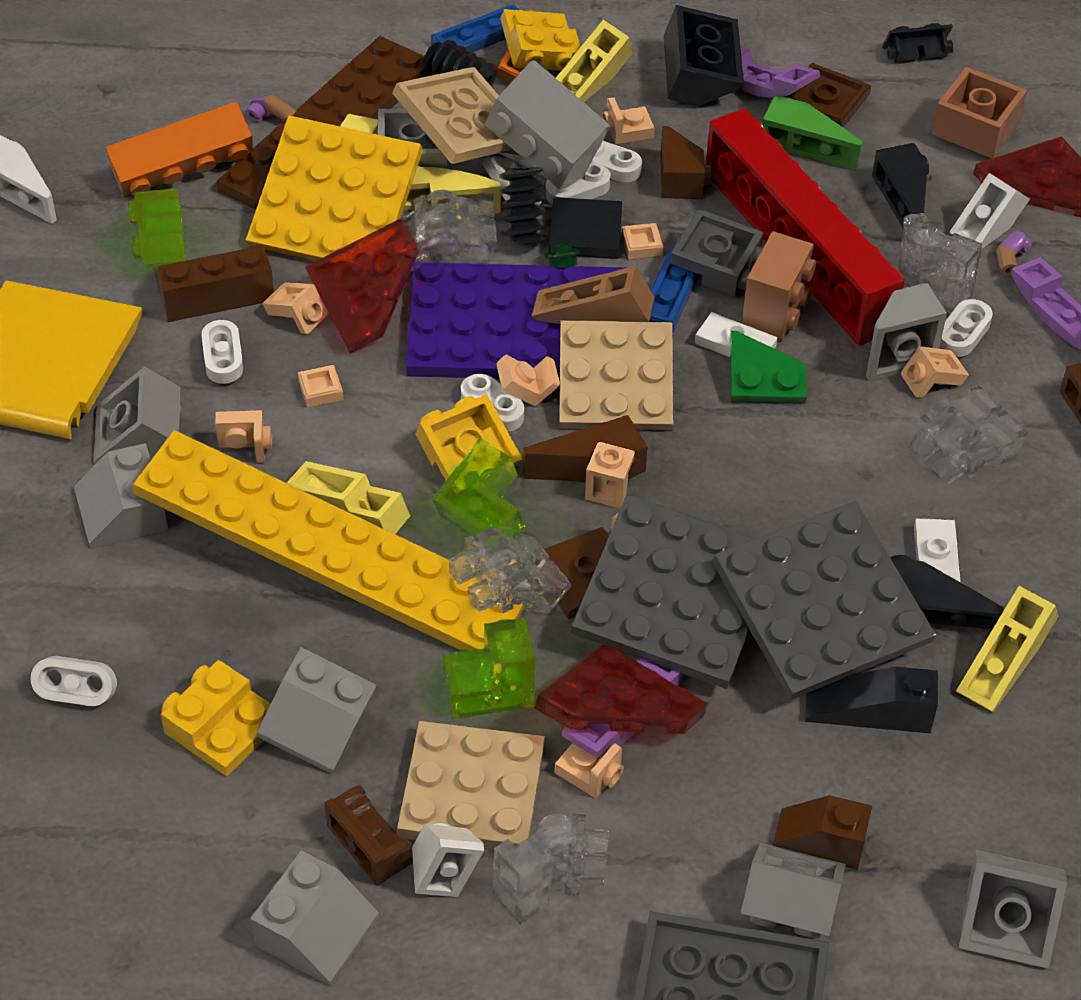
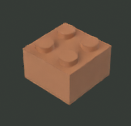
[932,67,1028,159]
[742,231,816,343]

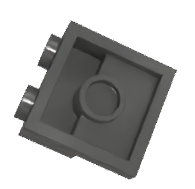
[670,209,764,297]

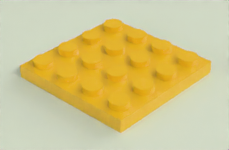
[246,115,423,276]

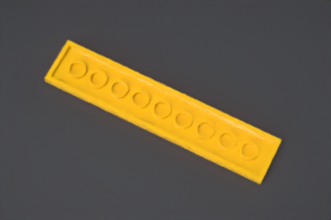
[133,430,528,665]

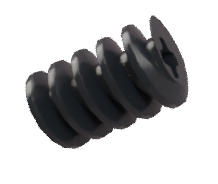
[423,39,497,87]
[499,167,546,243]

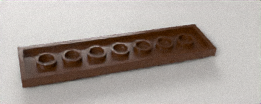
[216,36,428,210]

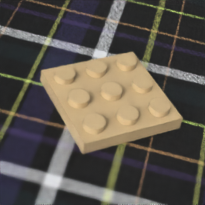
[392,67,512,164]
[559,320,673,430]
[397,721,545,854]

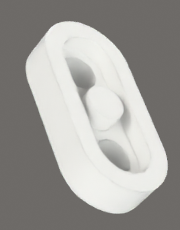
[591,141,642,183]
[545,163,611,204]
[939,299,993,357]
[202,320,243,384]
[461,374,524,432]
[30,656,117,706]

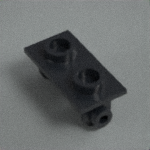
[882,23,953,62]

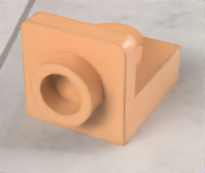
[602,97,655,144]
[262,282,328,334]
[901,346,969,398]
[496,354,560,406]
[215,410,272,463]
[585,442,635,509]
[554,743,624,799]

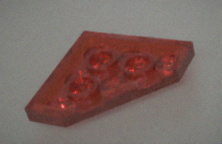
[974,136,1081,217]
[305,218,419,354]
[534,645,708,734]

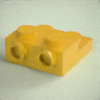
[500,9,581,71]
[415,394,522,494]
[161,660,271,777]

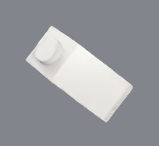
[950,173,1030,251]
[412,823,484,897]

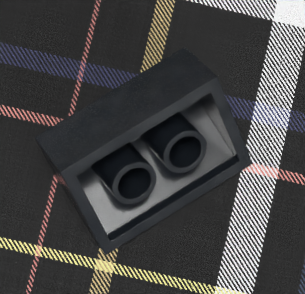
[664,5,744,106]

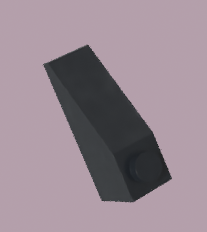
[872,143,929,244]
[890,555,1004,630]
[805,666,938,734]

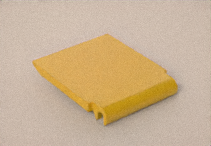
[0,280,143,440]

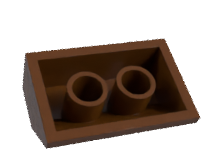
[153,245,274,322]

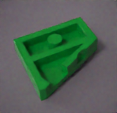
[730,331,807,404]

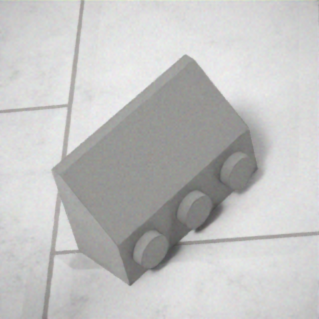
[485,60,611,190]

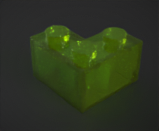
[128,188,186,266]
[432,438,525,554]
[443,618,535,720]

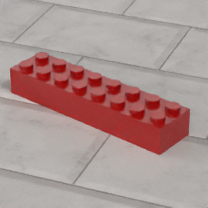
[706,108,904,347]

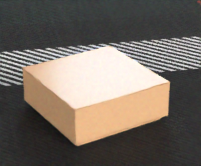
[621,223,663,260]
[298,365,344,408]

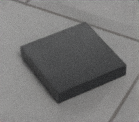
[549,197,622,258]

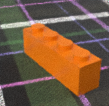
[106,101,253,197]

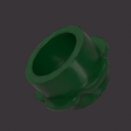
[544,243,580,268]

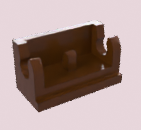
[324,785,413,886]

